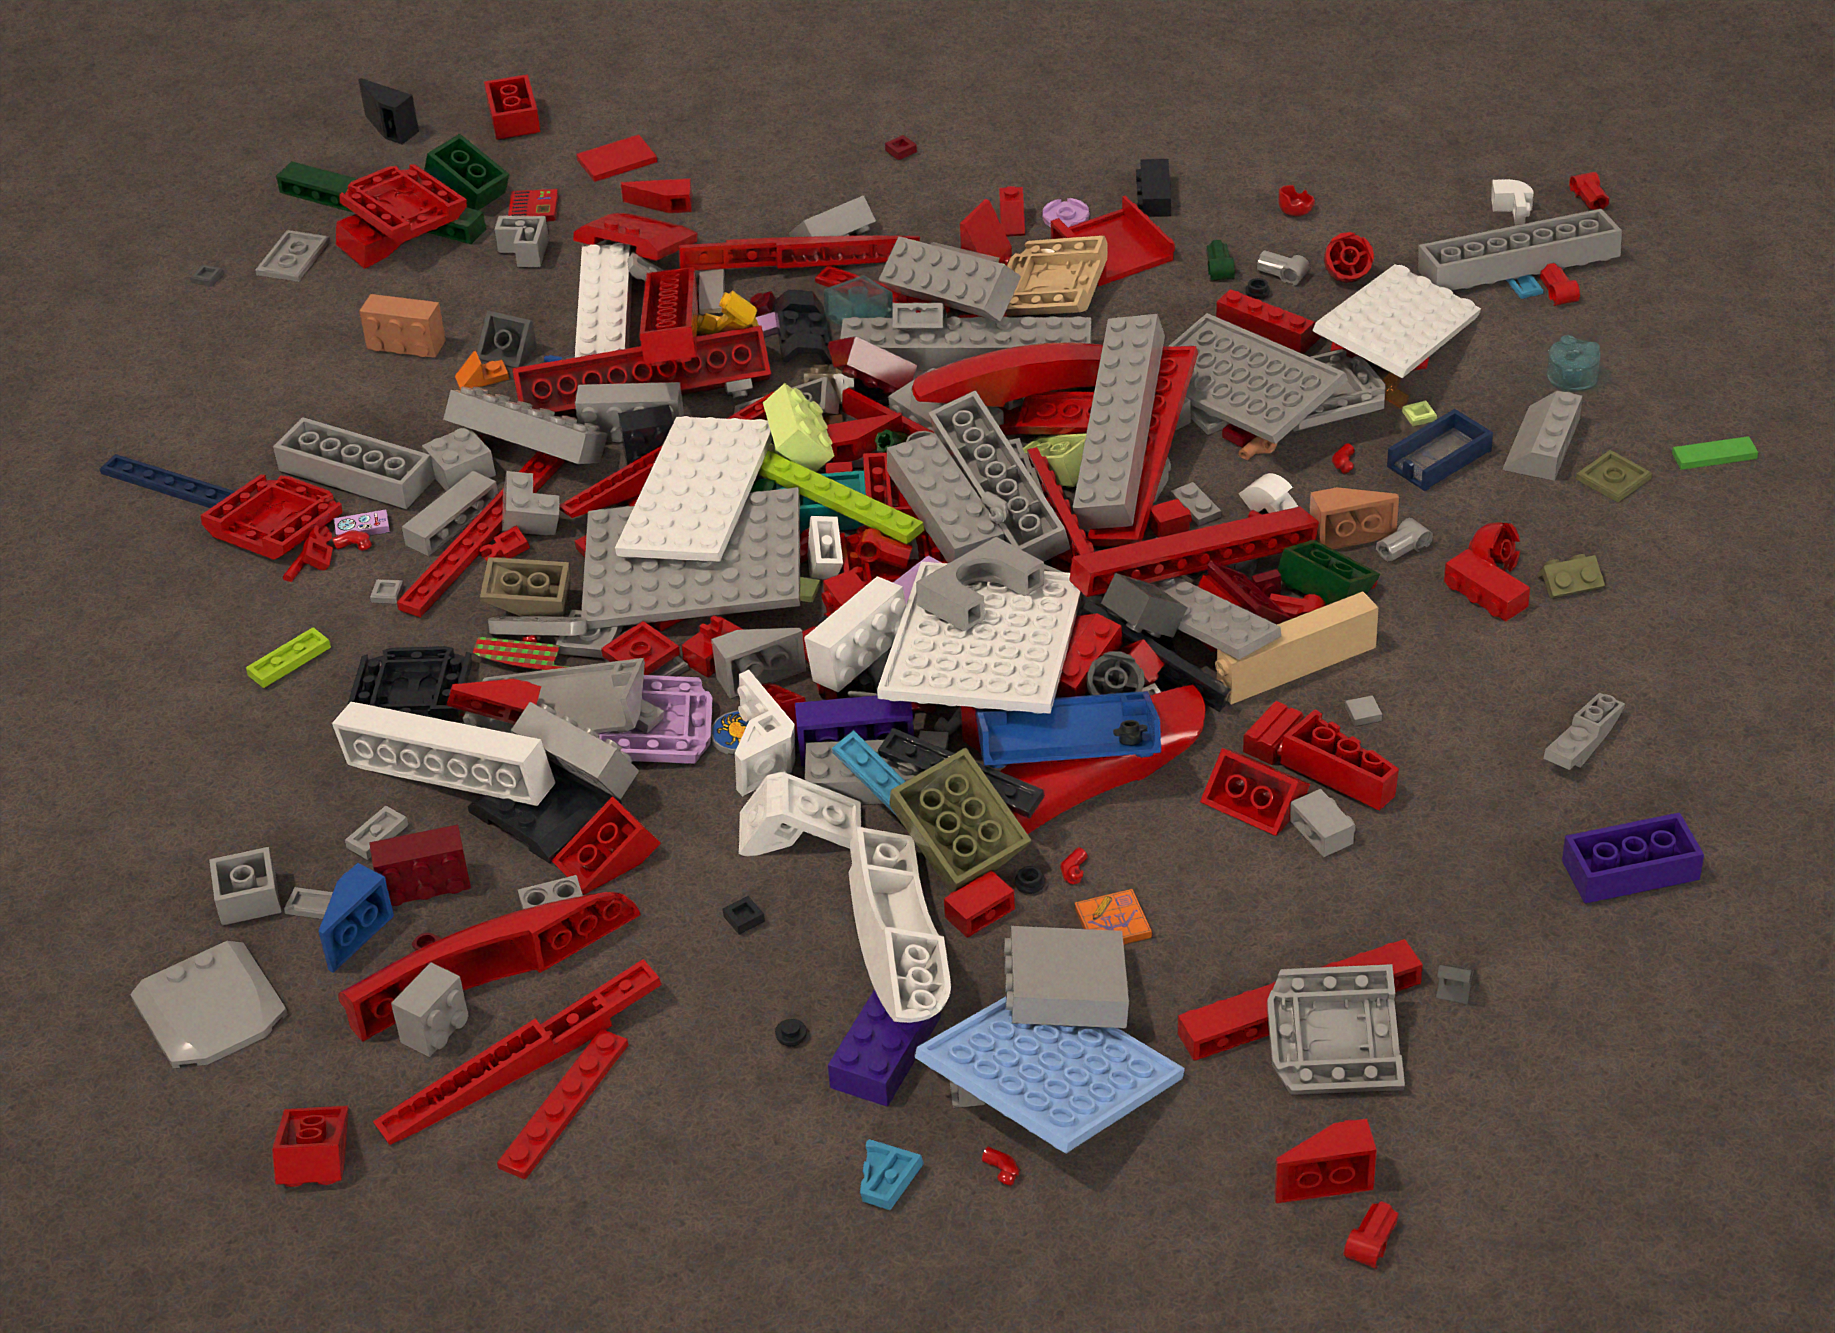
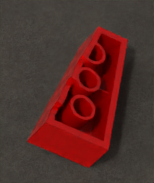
[1280,709,1399,811]

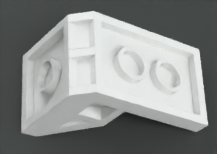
[735,670,795,796]
[739,772,861,856]

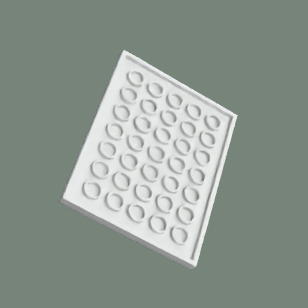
[877,561,1083,714]

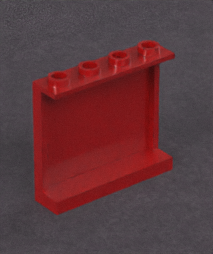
[1051,196,1175,287]

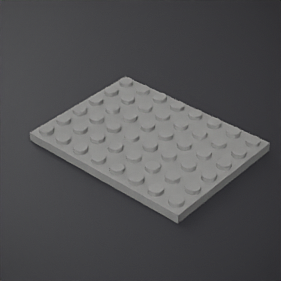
[581,487,800,629]

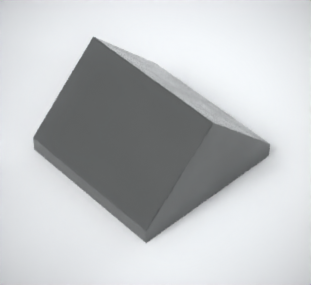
[477,310,537,368]

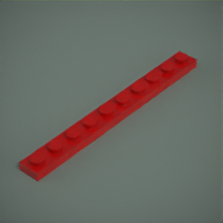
[397,451,565,618]

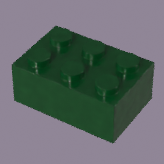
[424,134,510,210]

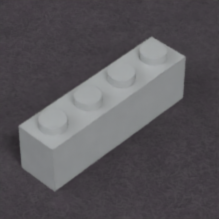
[402,471,498,556]

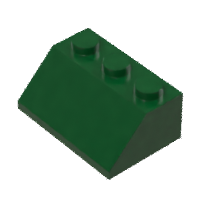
[1278,540,1380,605]

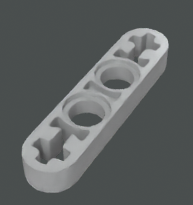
[488,616,587,636]

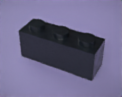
[1136,159,1171,217]

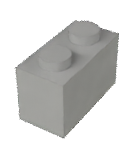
[1290,789,1356,857]

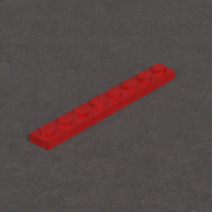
[1027,447,1094,557]

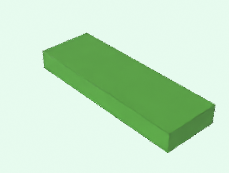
[1672,436,1758,470]

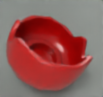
[1278,185,1315,216]

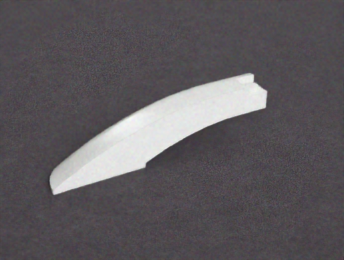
[849,827,951,1023]

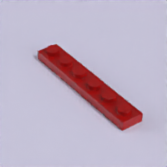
[497,1029,628,1180]

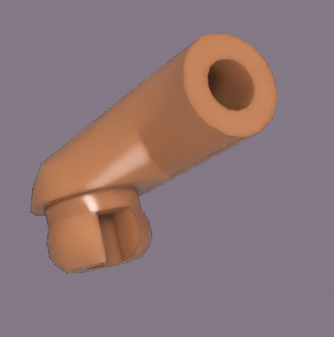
[1239,437,1277,460]

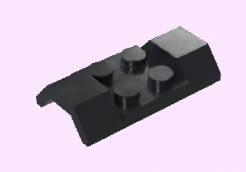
[774,289,832,365]

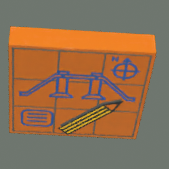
[1075,889,1152,945]

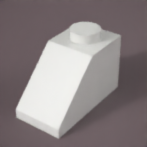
[807,516,843,579]

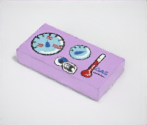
[334,510,390,536]

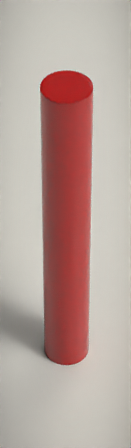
[283,526,330,582]

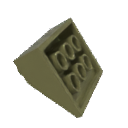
[889,748,1032,893]

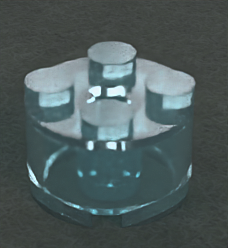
[1546,335,1601,392]

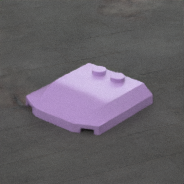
[597,675,712,764]

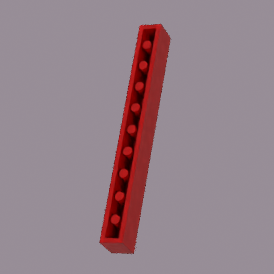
[1069,506,1319,597]

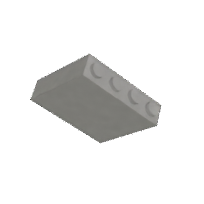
[1004,926,1129,1028]

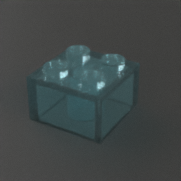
[824,275,893,326]

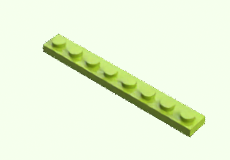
[758,450,924,544]

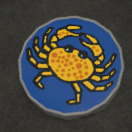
[711,711,749,754]

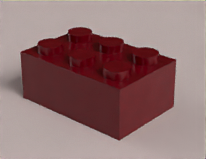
[369,824,471,906]

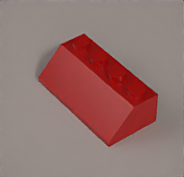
[1216,289,1322,354]

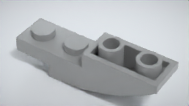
[1543,693,1625,770]

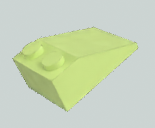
[1023,434,1086,488]

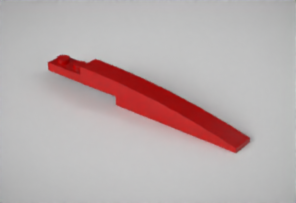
[679,236,920,270]
[559,392,774,518]
[373,959,662,1145]

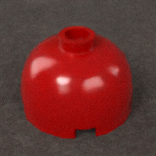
[1323,232,1374,283]
[1469,522,1520,572]

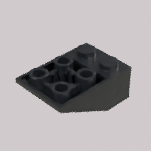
[358,78,419,145]

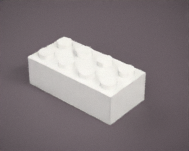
[804,576,906,692]

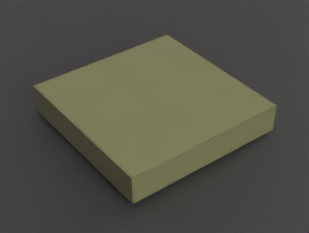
[1576,450,1652,502]

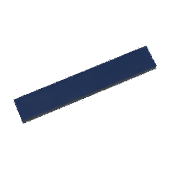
[100,454,235,508]

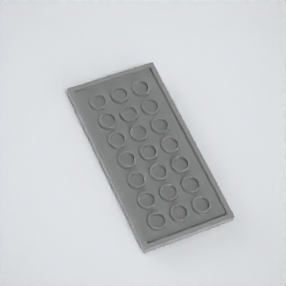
[1169,313,1348,444]

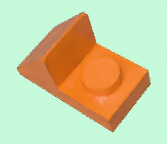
[455,351,509,390]

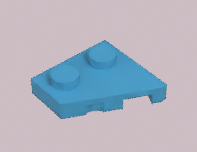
[860,1139,924,1210]

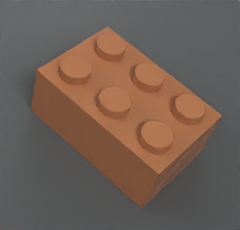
[359,294,446,358]

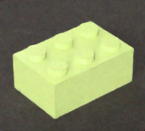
[763,383,834,472]

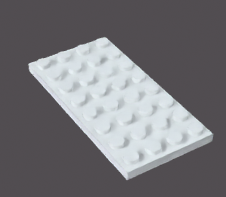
[1313,264,1481,378]
[615,416,773,562]

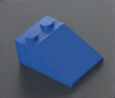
[318,863,394,973]

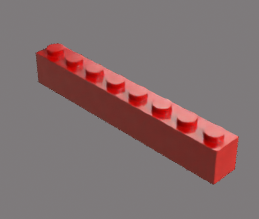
[1178,939,1423,1061]

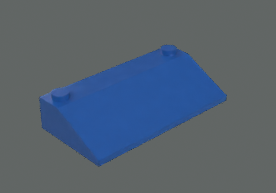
[975,691,1161,768]

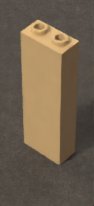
[1215,592,1378,704]

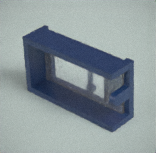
[1387,409,1493,491]

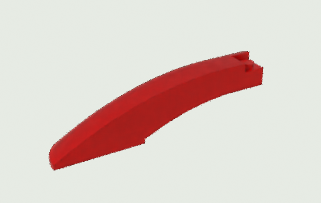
[912,342,1103,407]
[999,685,1206,834]
[338,892,641,1042]

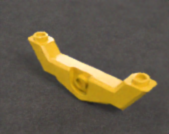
[697,290,759,335]

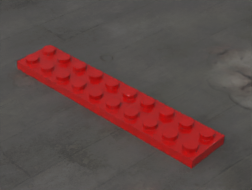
[1087,346,1198,546]

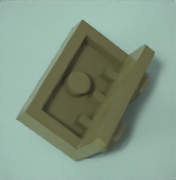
[1537,554,1605,599]

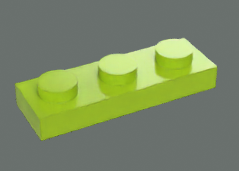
[246,627,331,688]

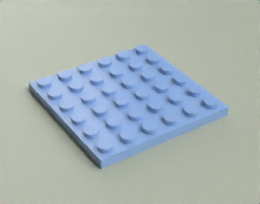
[915,997,1185,1153]

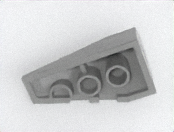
[734,376,839,417]

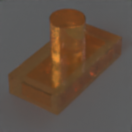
[1371,372,1410,413]

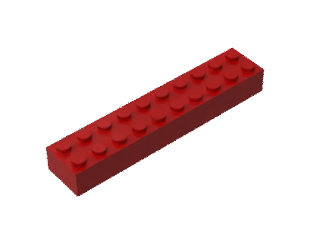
[639,267,699,366]
[512,325,771,416]

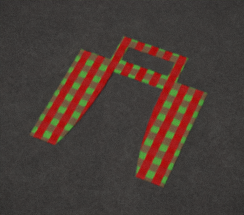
[460,637,567,716]

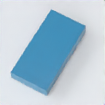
[1506,275,1544,299]

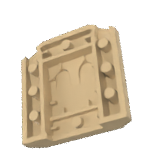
[1006,236,1108,316]

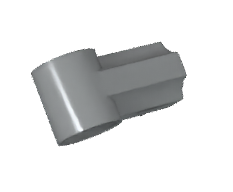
[1257,250,1310,286]
[1376,518,1433,562]

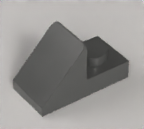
[1436,963,1475,1004]

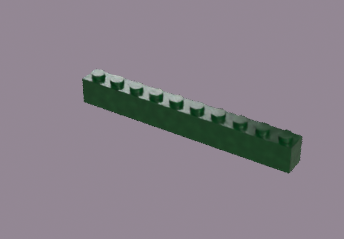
[276,161,486,244]

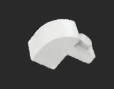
[1491,180,1534,225]
[1239,473,1299,513]

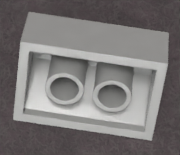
[788,195,876,237]

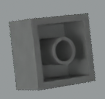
[1101,573,1188,638]

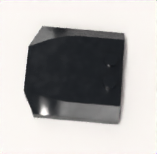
[347,646,472,722]
[468,760,622,864]

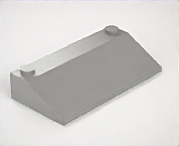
[463,658,645,734]

